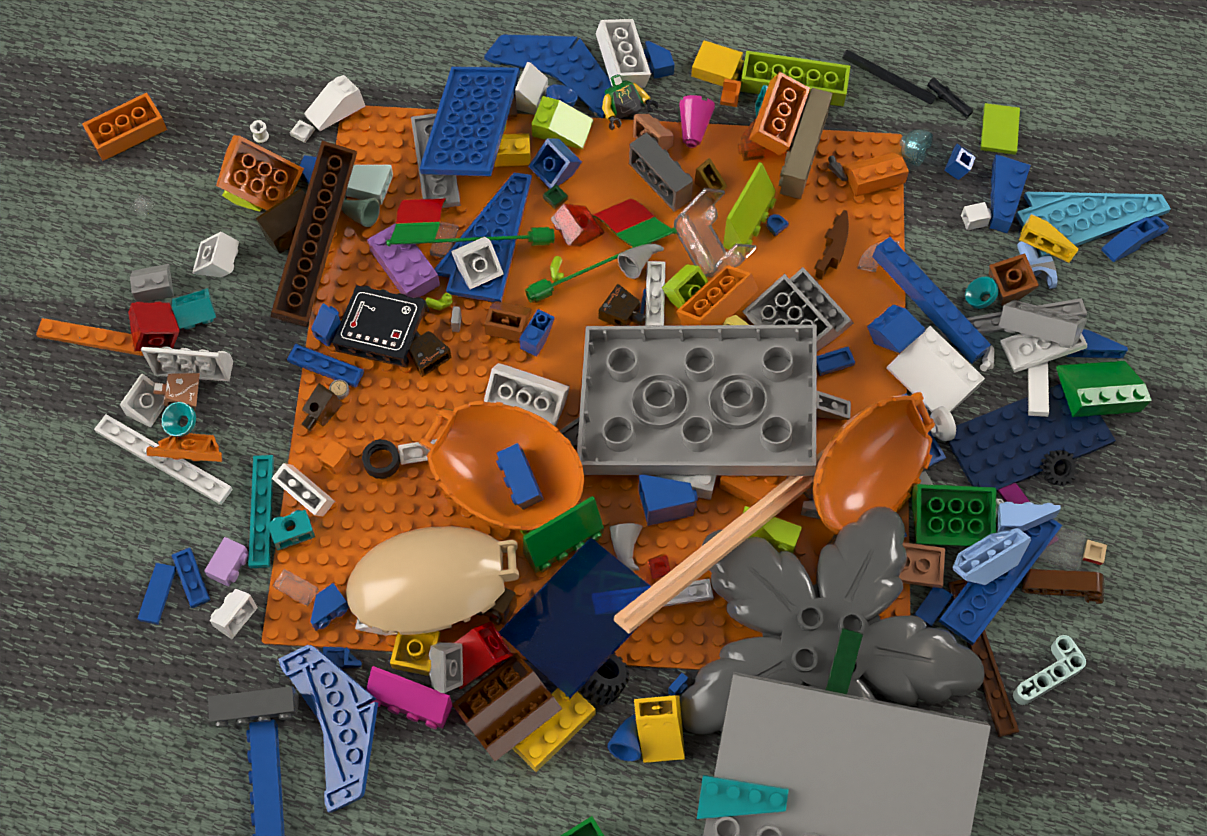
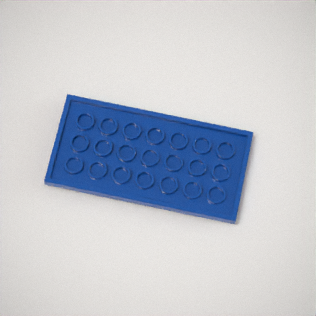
[419,67,520,176]

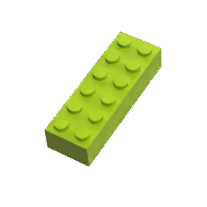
[740,51,850,107]

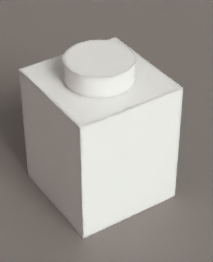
[961,202,992,230]

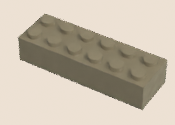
[778,88,833,199]

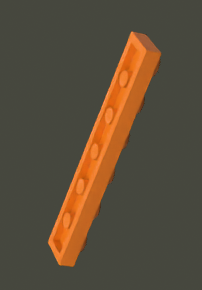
[36,318,144,356]

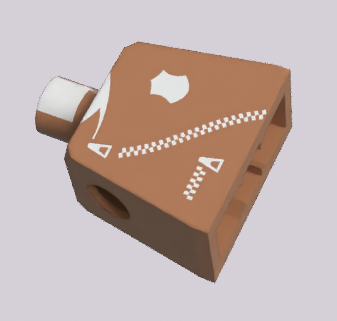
[153,373,200,411]

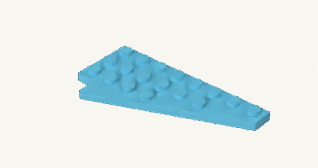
[1015,192,1171,257]

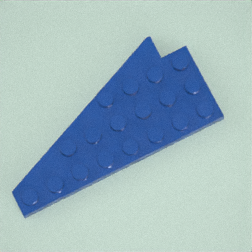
[434,172,532,302]

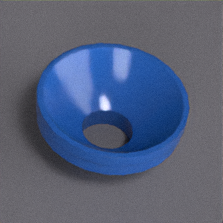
[546,84,578,107]

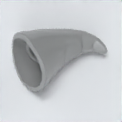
[617,244,664,279]
[610,523,643,571]

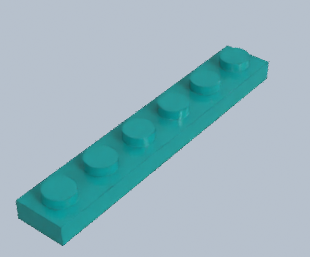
[248,455,274,568]

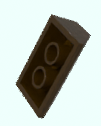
[255,188,306,254]

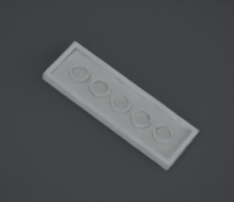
[411,113,461,208]

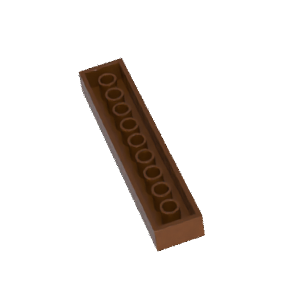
[271,140,358,327]

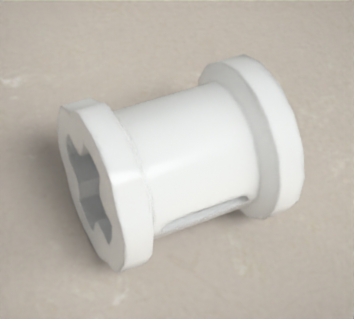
[250,120,269,143]

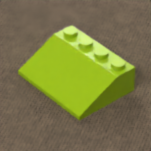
[723,162,777,256]

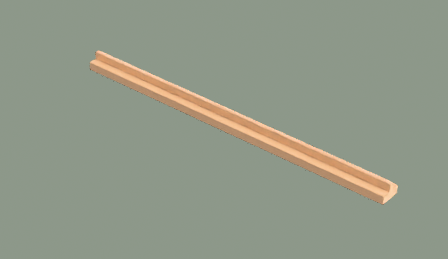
[614,449,825,634]

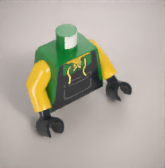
[602,74,658,130]

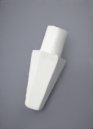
[980,345,994,371]

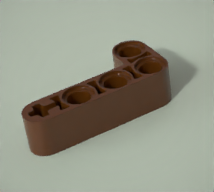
[1022,569,1105,604]

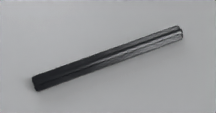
[842,50,936,105]

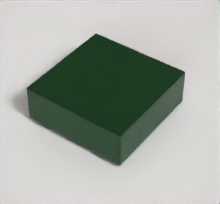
[543,184,568,209]

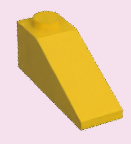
[1019,214,1078,263]

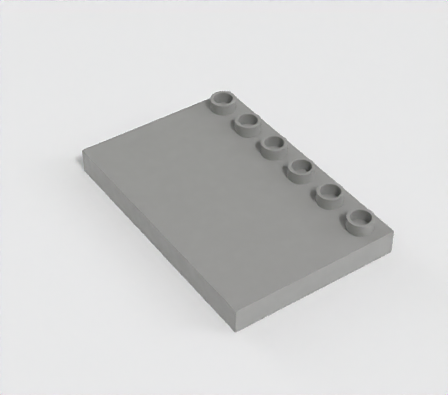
[577,325,817,476]
[703,672,991,836]

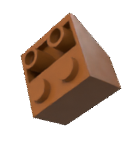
[485,301,532,342]

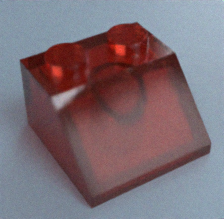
[551,204,605,247]

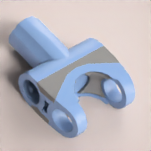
[1017,241,1057,289]

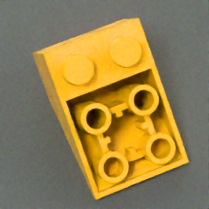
[634,695,685,763]

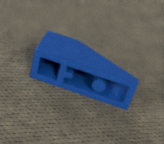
[1066,329,1128,358]

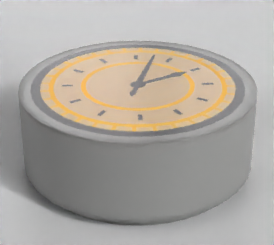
[329,380,349,400]

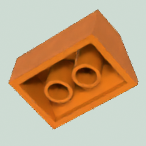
[843,152,909,196]

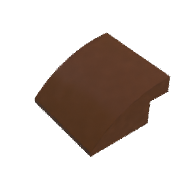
[452,653,562,762]

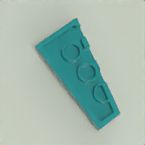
[697,775,789,819]

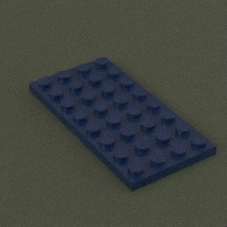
[947,384,1116,492]

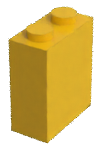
[691,40,744,86]

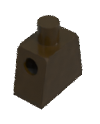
[301,383,343,431]

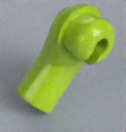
[550,256,564,282]
[425,293,453,310]

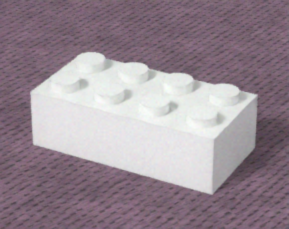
[596,19,651,88]

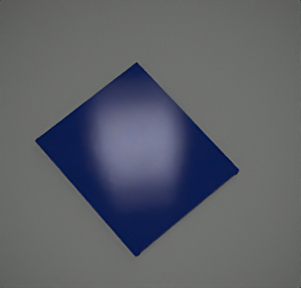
[498,538,651,698]

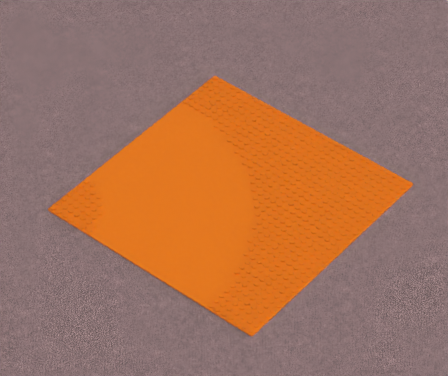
[262,106,910,670]

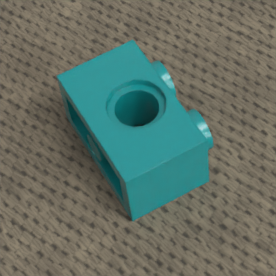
[268,509,315,550]

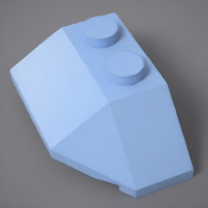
[953,528,1031,585]

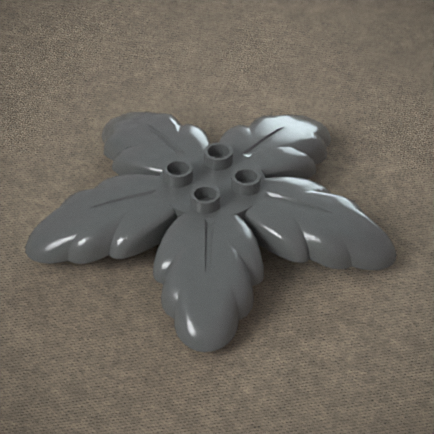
[680,506,985,735]

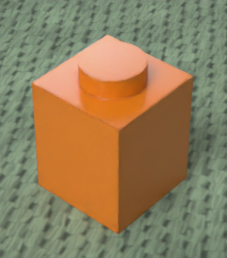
[318,440,350,475]

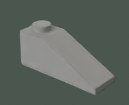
[816,390,851,420]

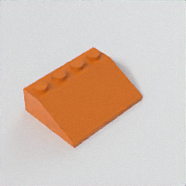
[216,135,304,211]

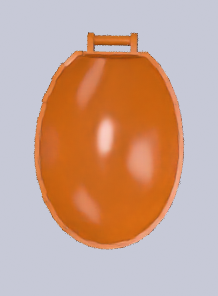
[813,392,935,533]
[419,401,584,530]

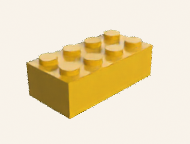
[512,680,596,772]

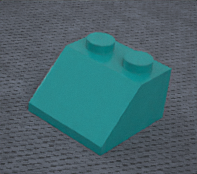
[172,288,216,329]

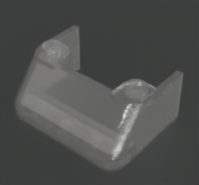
[674,188,757,278]

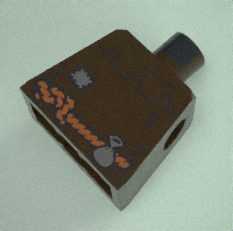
[598,284,646,326]
[409,331,452,377]

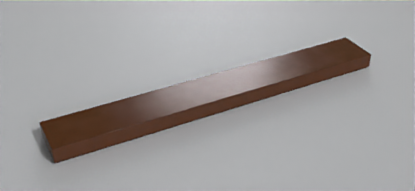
[947,579,1019,737]

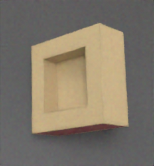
[1082,540,1107,566]

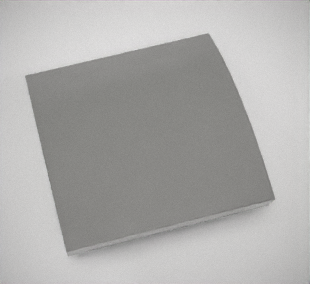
[742,267,854,351]

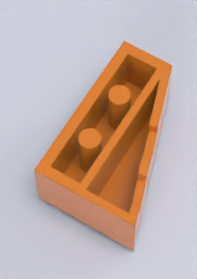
[719,475,782,506]

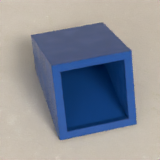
[638,475,698,526]

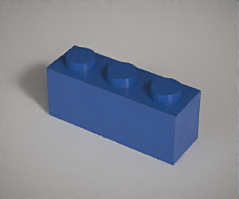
[496,443,544,509]

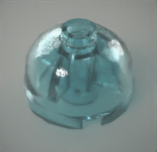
[900,129,933,166]

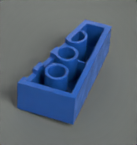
[990,154,1031,233]

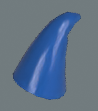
[608,714,641,761]

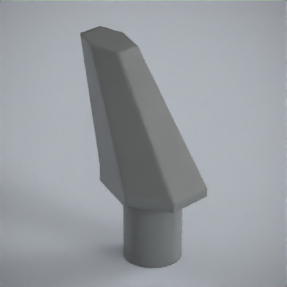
[827,156,848,181]

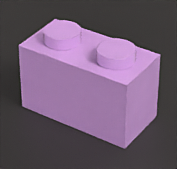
[205,537,249,587]

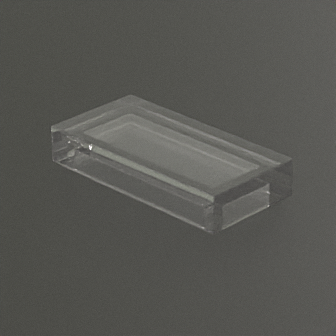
[430,221,459,258]
[273,569,319,606]

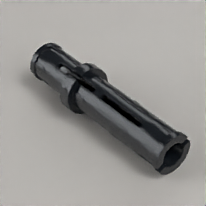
[927,77,974,119]

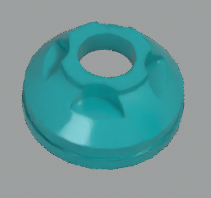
[965,276,999,308]
[162,402,196,437]

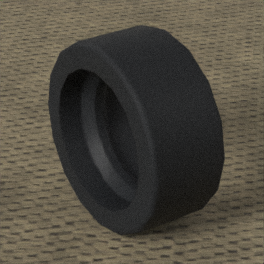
[362,439,400,479]

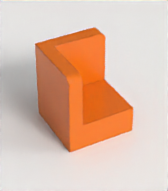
[720,79,741,107]

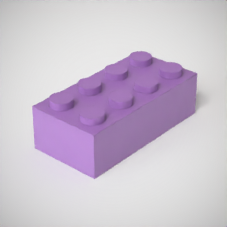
[367,223,440,298]

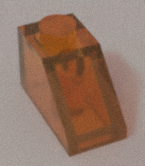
[737,119,766,161]

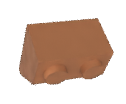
[633,114,674,151]

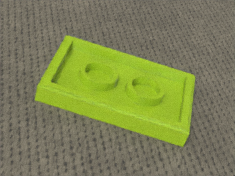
[980,103,1020,155]

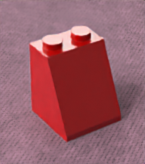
[128,301,179,352]
[454,622,513,689]

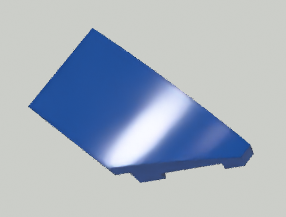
[300,155,317,186]
[322,647,362,668]

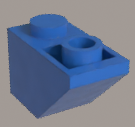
[643,41,675,79]
[944,143,976,180]
[311,303,341,347]
[519,309,555,357]
[310,583,349,631]

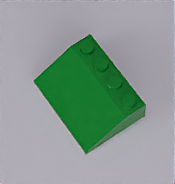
[1056,361,1152,417]
[912,484,996,546]
[523,496,604,573]

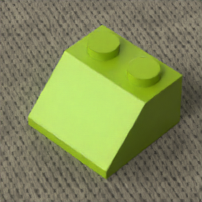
[661,264,708,309]

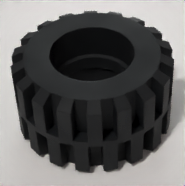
[573,648,630,705]

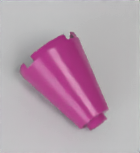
[679,95,715,148]

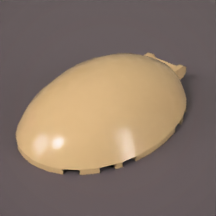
[346,526,519,635]

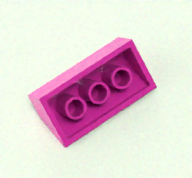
[366,666,453,729]

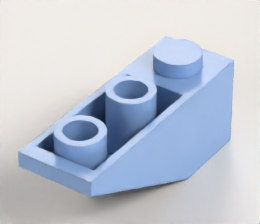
[996,502,1061,532]

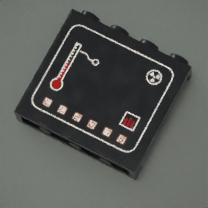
[332,285,429,368]

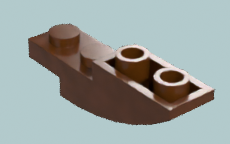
[814,210,849,280]

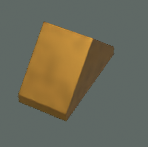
[695,158,727,198]

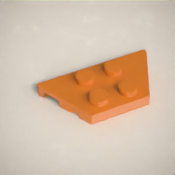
[146,433,222,462]

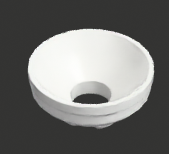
[930,406,956,441]

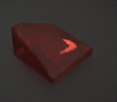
[648,553,671,579]

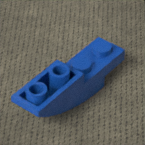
[1101,215,1169,262]

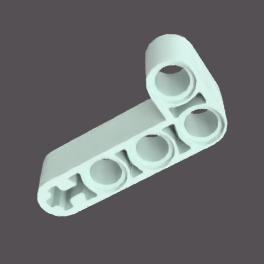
[1013,635,1086,705]

